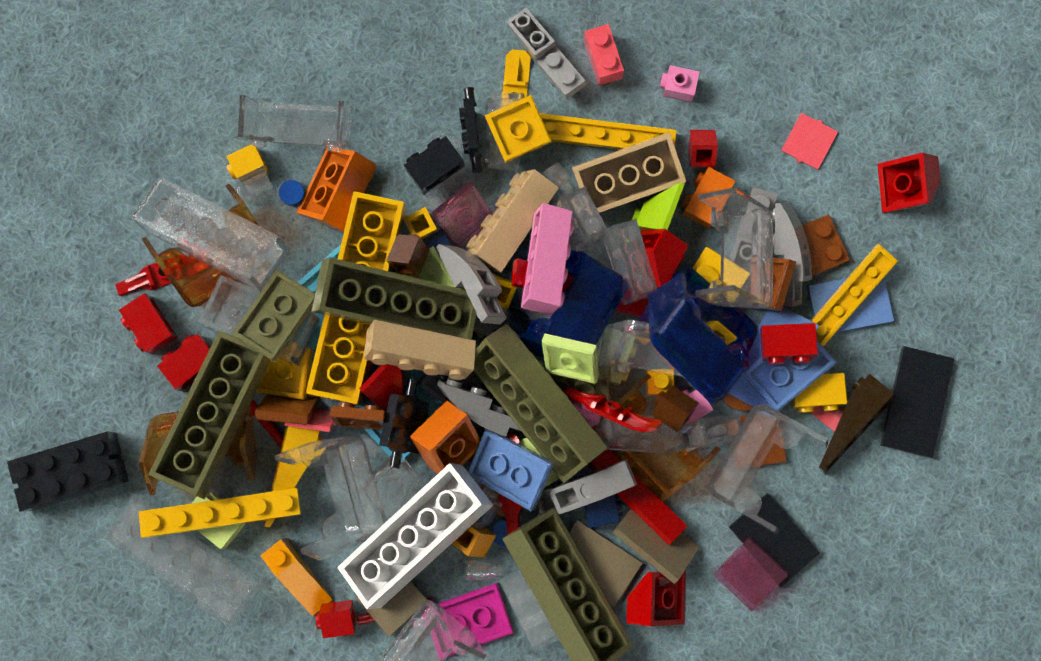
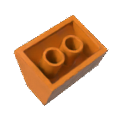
[296,146,377,232]

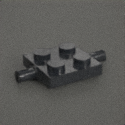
[459,87,483,173]
[379,379,429,469]

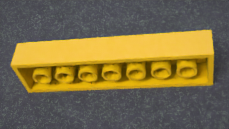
[306,191,407,406]

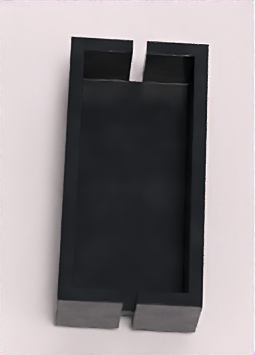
[7,431,129,512]

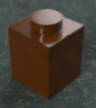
[386,234,430,277]
[651,386,699,433]

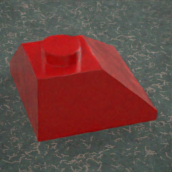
[877,152,941,213]
[359,364,406,413]
[626,571,686,626]

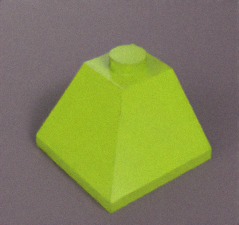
[631,182,685,233]

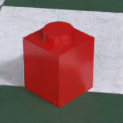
[688,130,718,167]
[315,600,356,638]

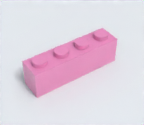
[521,203,574,315]

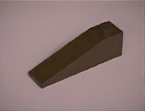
[819,374,895,475]

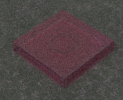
[430,182,493,247]
[713,537,788,611]

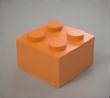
[410,401,481,474]

